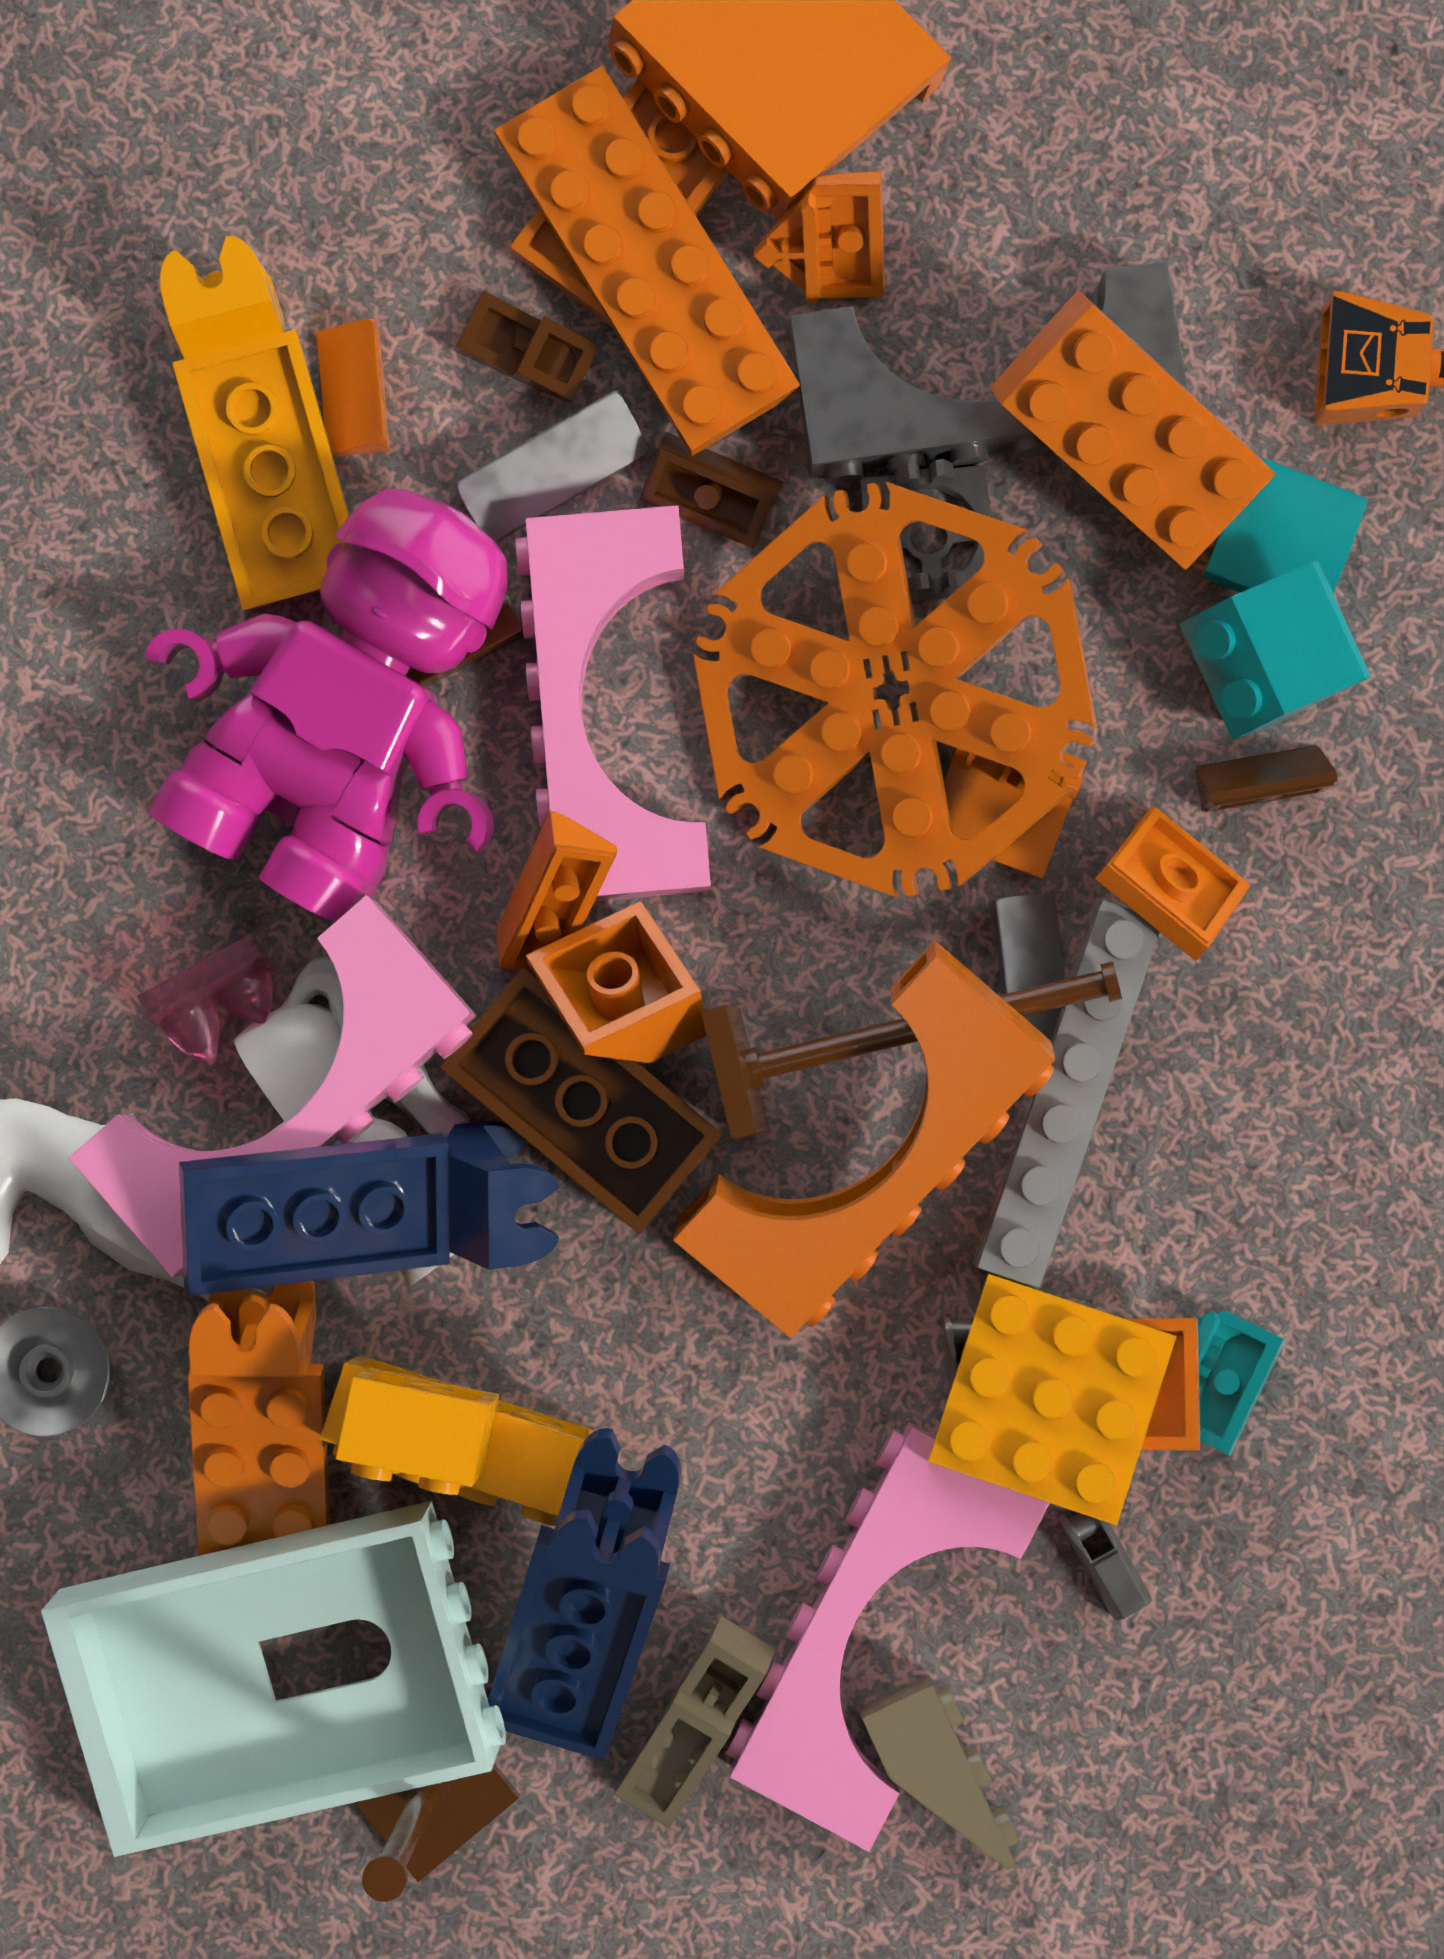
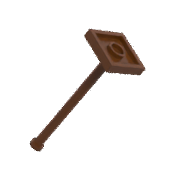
[701,961,1122,1139]
[354,1763,520,1902]

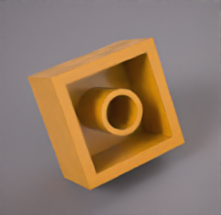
[336,1368,499,1495]

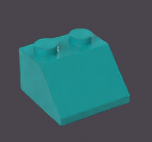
[1179,560,1371,740]

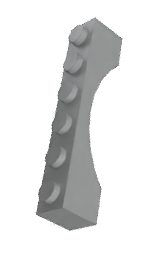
[972,899,1160,1289]

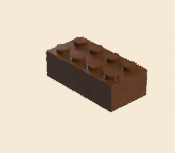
[439,968,723,1235]

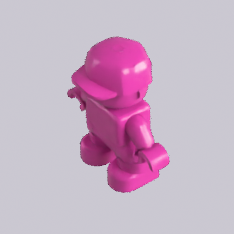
[145,489,508,923]

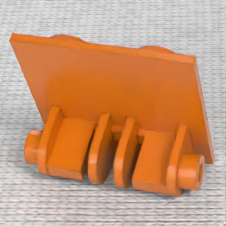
[944,748,1087,879]

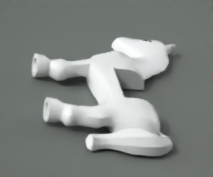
[0,956,470,1301]

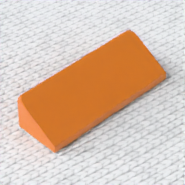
[496,811,617,972]

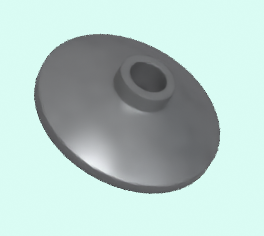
[0,1307,110,1437]

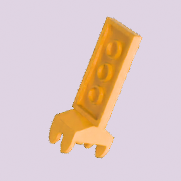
[160,236,349,612]

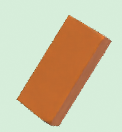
[316,318,390,456]

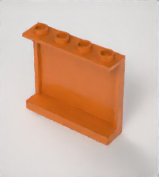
[608,0,951,221]

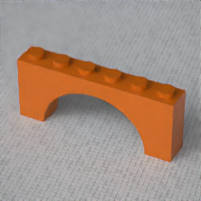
[673,940,1055,1338]

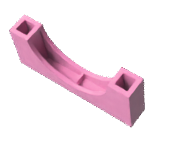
[516,505,711,901]
[69,895,477,1277]
[725,1422,1050,1852]

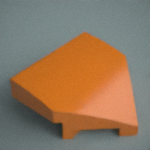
[753,171,885,306]

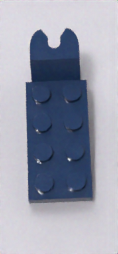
[179,1121,559,1296]
[488,1428,681,1761]

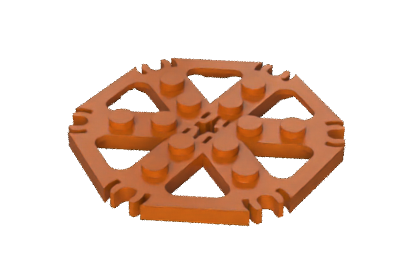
[693,482,1097,898]

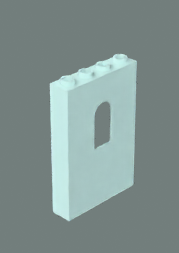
[41,1501,506,1857]

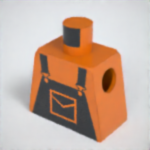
[1314,291,1444,425]

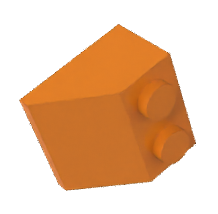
[526,901,707,1063]

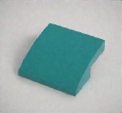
[1202,456,1368,594]

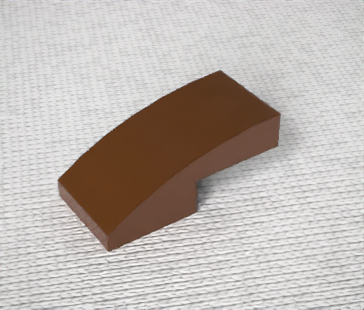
[453,290,600,403]

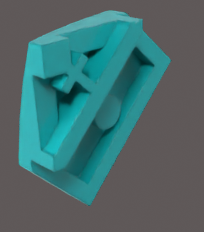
[1197,1311,1286,1456]

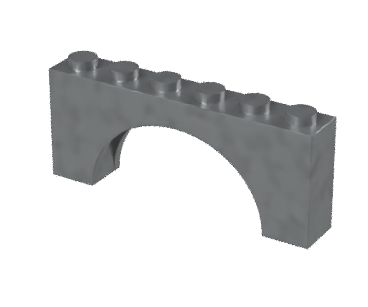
[789,260,1188,485]

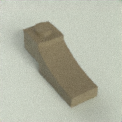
[614,1616,776,1828]

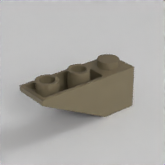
[859,1675,1020,1870]

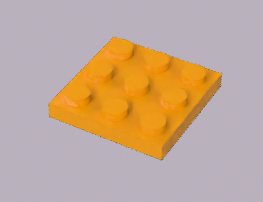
[928,1274,1177,1526]

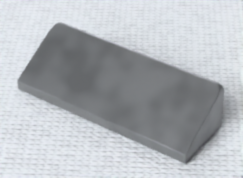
[454,390,651,543]
[991,894,1065,1041]

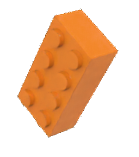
[990,290,1276,570]

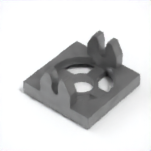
[859,459,991,602]

